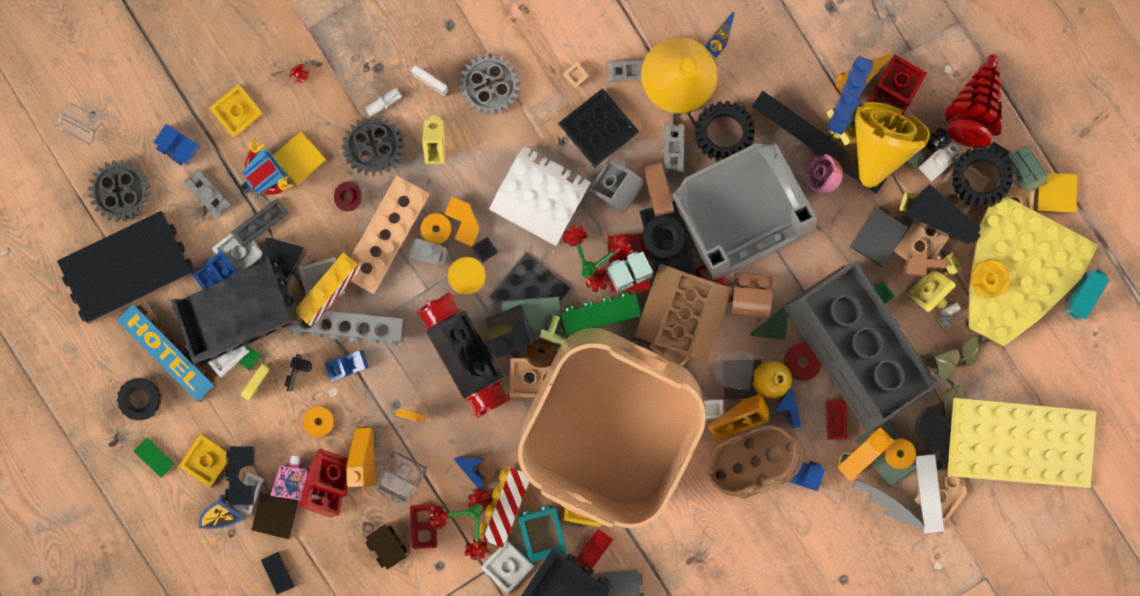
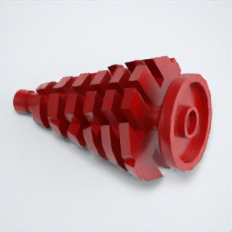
[944,54,1003,148]

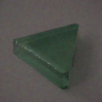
[750,308,788,340]

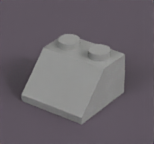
[588,159,645,213]

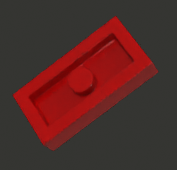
[825,400,848,440]
[577,528,613,568]

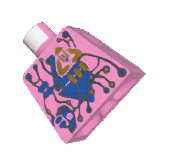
[271,455,309,500]

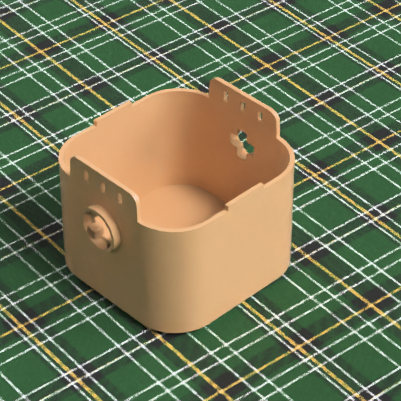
[518,328,706,528]

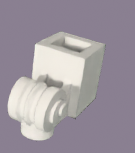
[919,142,959,182]

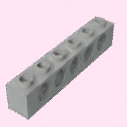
[287,308,406,346]

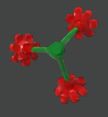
[562,225,633,292]
[429,489,493,560]

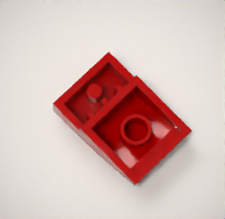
[866,54,927,115]
[607,234,649,293]
[299,449,348,518]

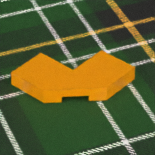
[444,196,480,247]

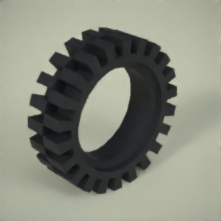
[695,101,755,162]
[952,146,1013,208]

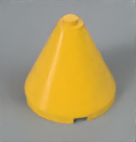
[641,37,717,114]
[854,102,930,188]

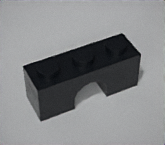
[225,446,255,505]

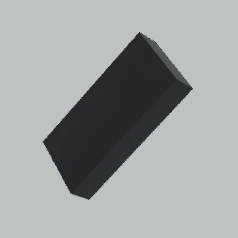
[261,552,295,595]

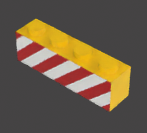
[295,253,362,327]
[479,466,529,548]

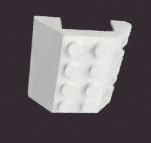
[489,146,591,246]

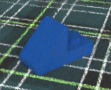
[773,389,802,429]
[454,457,485,489]

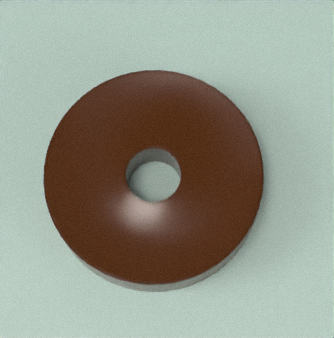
[526,339,557,368]

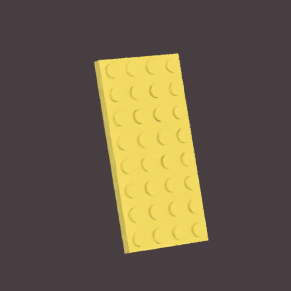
[947,398,1096,488]

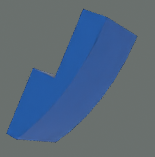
[325,350,369,381]

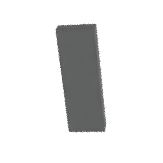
[231,199,289,248]

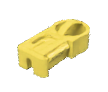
[241,363,271,401]

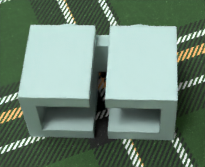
[608,252,653,293]

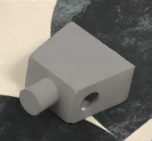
[408,238,448,268]

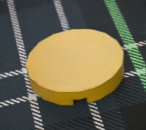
[447,257,486,295]
[971,260,1010,298]

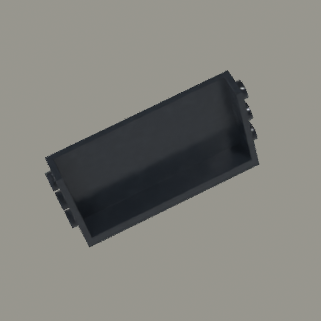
[57,211,194,324]
[171,256,299,365]
[521,547,613,596]

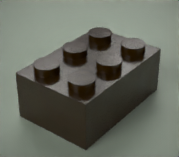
[365,522,410,570]

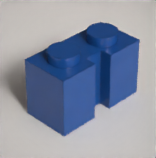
[153,124,200,165]
[789,461,825,491]

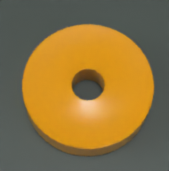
[421,213,452,244]
[303,406,334,437]
[395,408,427,423]
[884,438,916,469]

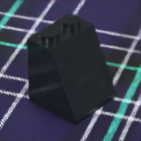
[486,304,536,358]

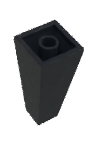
[901,184,981,245]
[260,237,307,282]

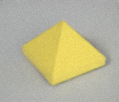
[900,192,919,211]

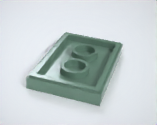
[502,297,562,338]
[855,421,916,487]

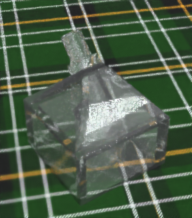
[374,451,428,512]

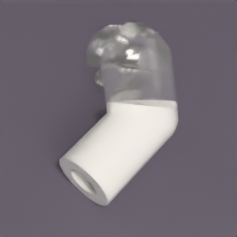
[939,302,961,329]

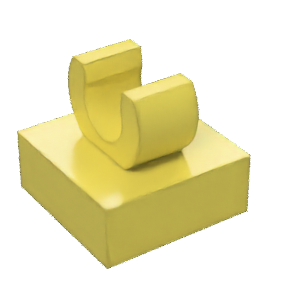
[941,252,963,276]

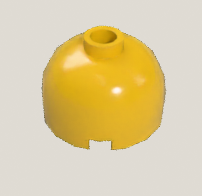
[753,361,792,399]

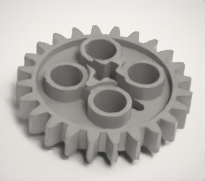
[459,53,521,116]

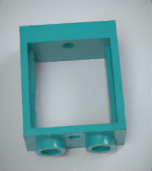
[1063,269,1110,321]
[518,505,567,562]

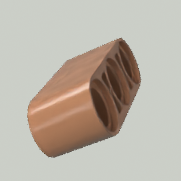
[643,162,674,217]

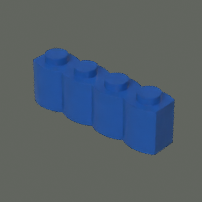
[828,56,873,135]

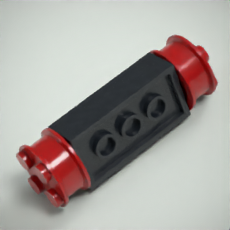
[417,292,511,418]

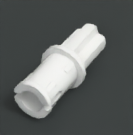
[365,88,402,117]

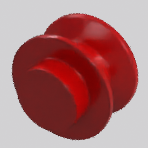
[289,64,310,84]

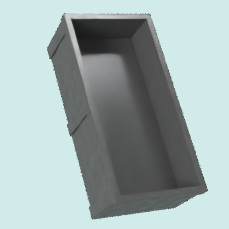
[782,261,939,434]

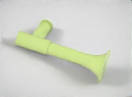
[539,315,566,345]

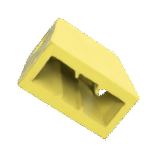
[422,116,445,164]

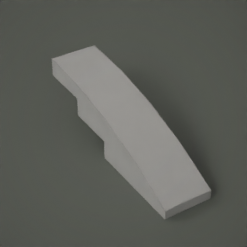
[853,480,923,528]

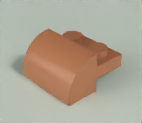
[902,251,946,277]
[731,273,773,318]

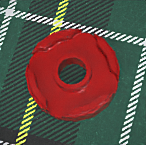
[784,343,822,381]

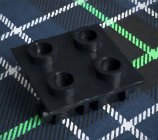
[284,354,313,392]

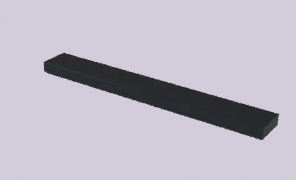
[751,91,887,194]

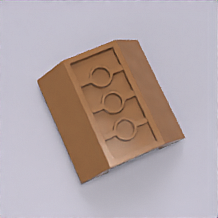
[634,263,733,361]

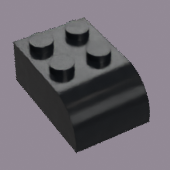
[915,409,951,465]

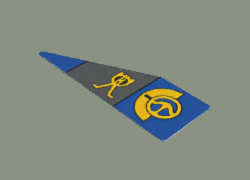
[704,12,734,58]

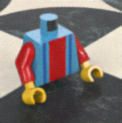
[240,138,293,195]

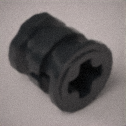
[926,127,951,152]

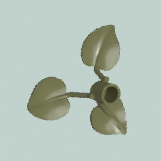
[926,335,982,416]

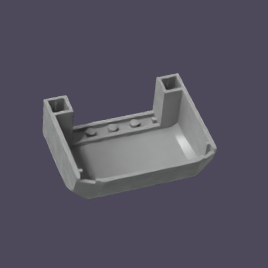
[673,143,817,279]

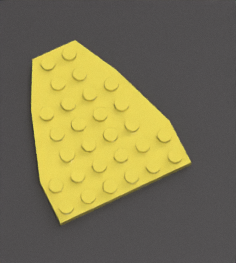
[969,196,1098,346]

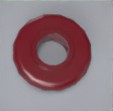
[334,181,362,212]

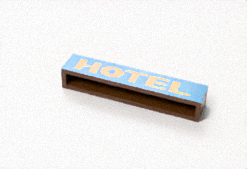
[117,304,216,402]

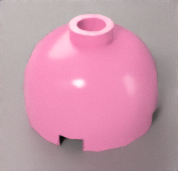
[805,154,843,193]

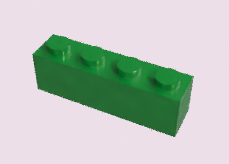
[561,291,641,336]

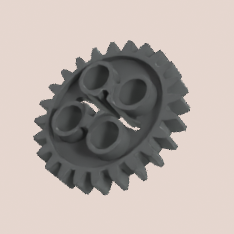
[342,116,404,177]
[88,160,151,222]

